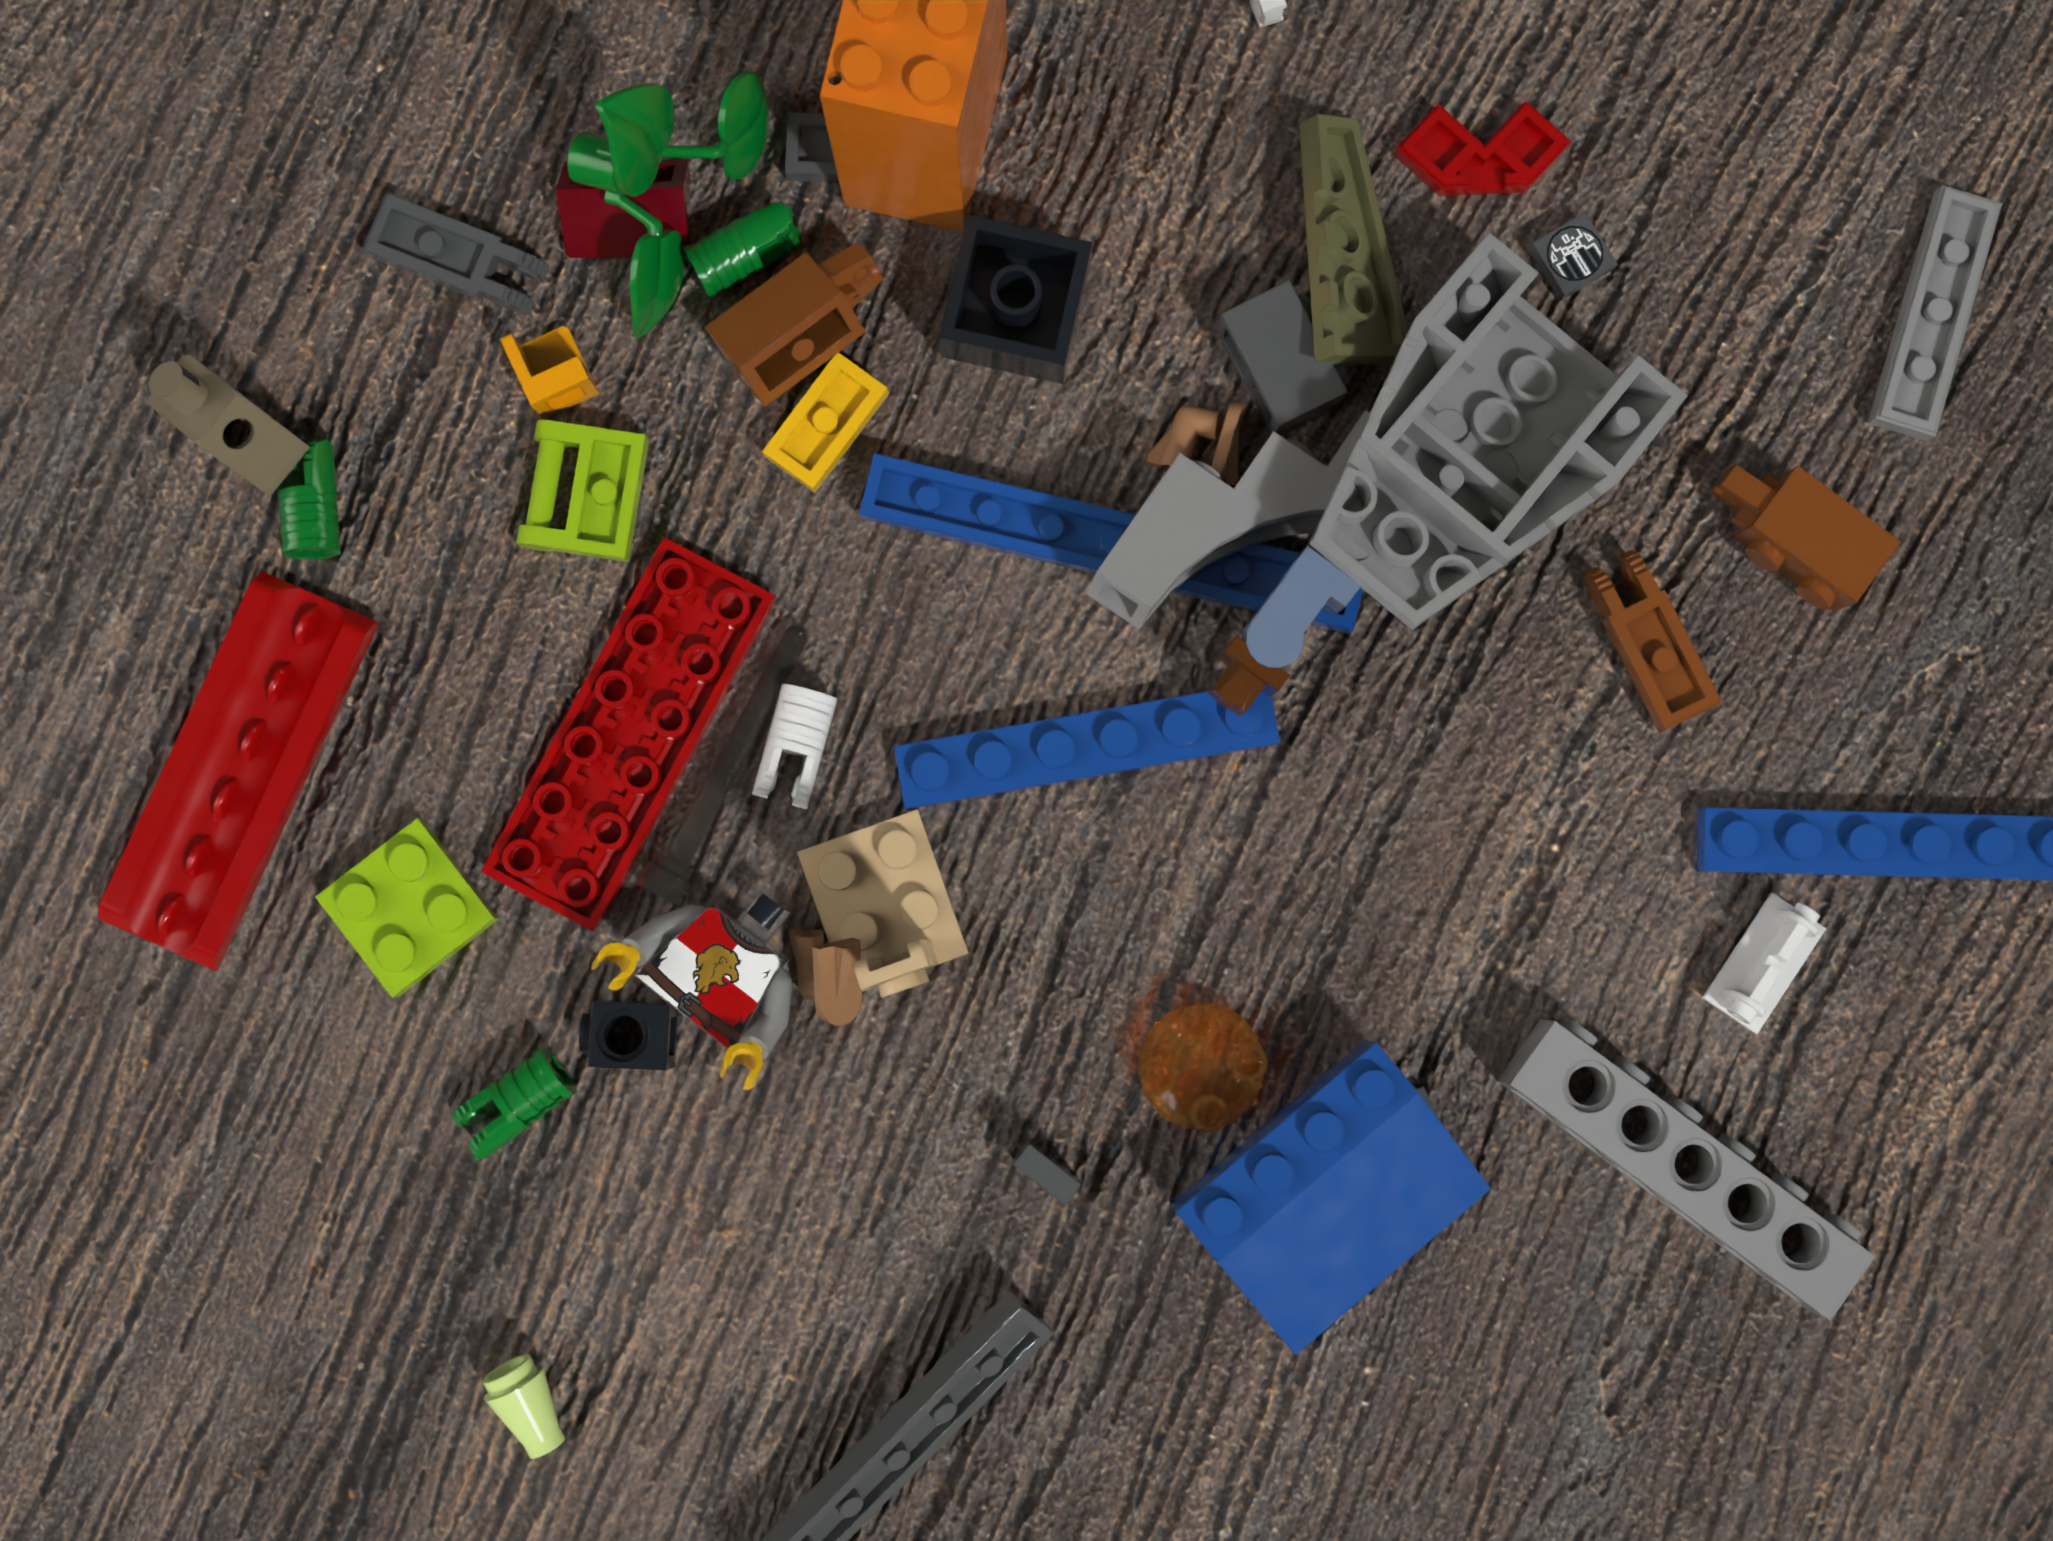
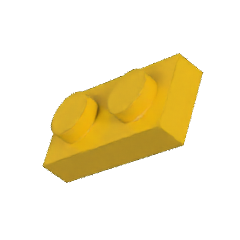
[762,352,889,493]

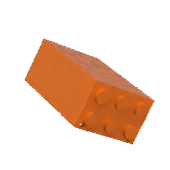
[820,0,1007,233]

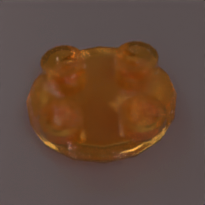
[1138,1003,1267,1133]

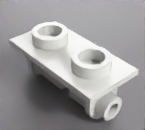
[1702,893,1826,1034]

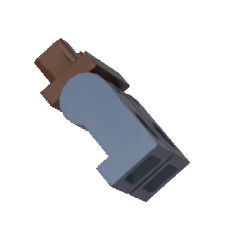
[1208,546,1361,717]

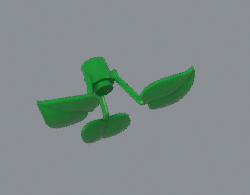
[567,71,769,338]

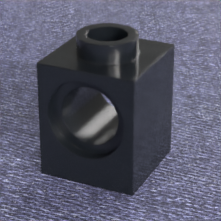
[579,1000,679,1070]

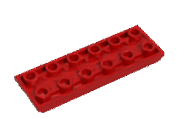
[481,537,776,932]
[98,571,379,971]

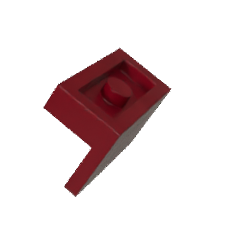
[556,159,691,258]

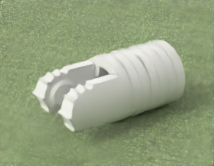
[752,684,837,810]

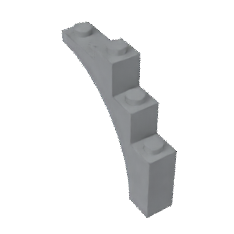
[1086,410,1370,629]

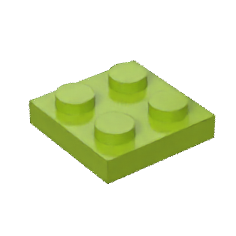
[315,818,500,998]

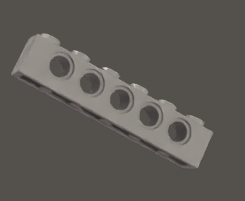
[1497,1017,1875,1321]

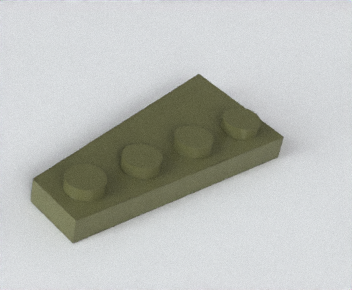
[1299,114,1408,365]

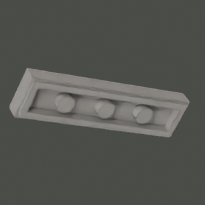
[1868,185,2002,442]

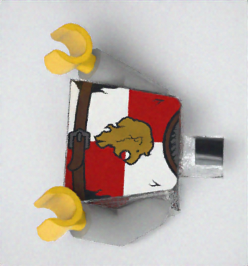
[591,890,793,1090]

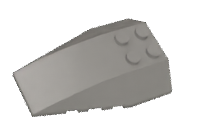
[1309,232,1688,630]

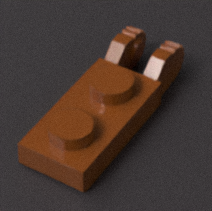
[1583,549,1721,733]

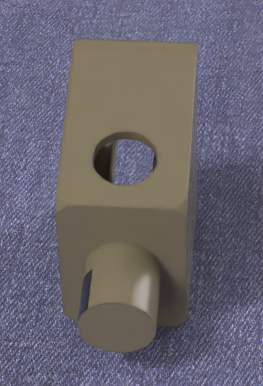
[148,354,310,496]

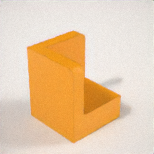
[500,326,600,420]

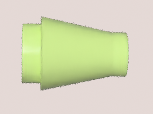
[482,1354,565,1459]

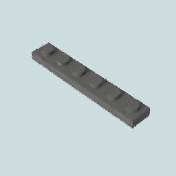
[759,1291,1054,1541]

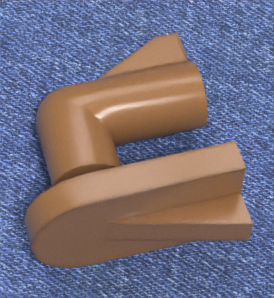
[1146,401,1248,485]
[789,927,863,1026]

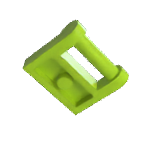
[516,420,649,563]

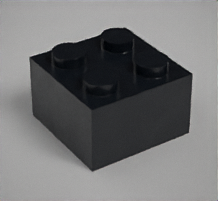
[939,214,1093,384]

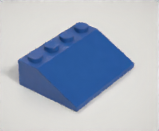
[1170,1040,1491,1355]

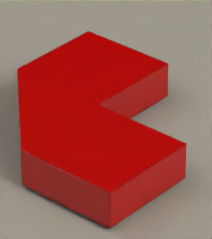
[1393,100,1571,196]

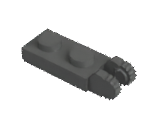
[361,193,549,315]

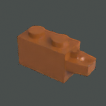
[705,242,883,407]
[1711,465,1901,612]

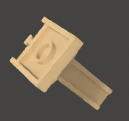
[797,809,969,998]

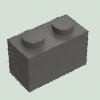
[1216,280,1349,436]

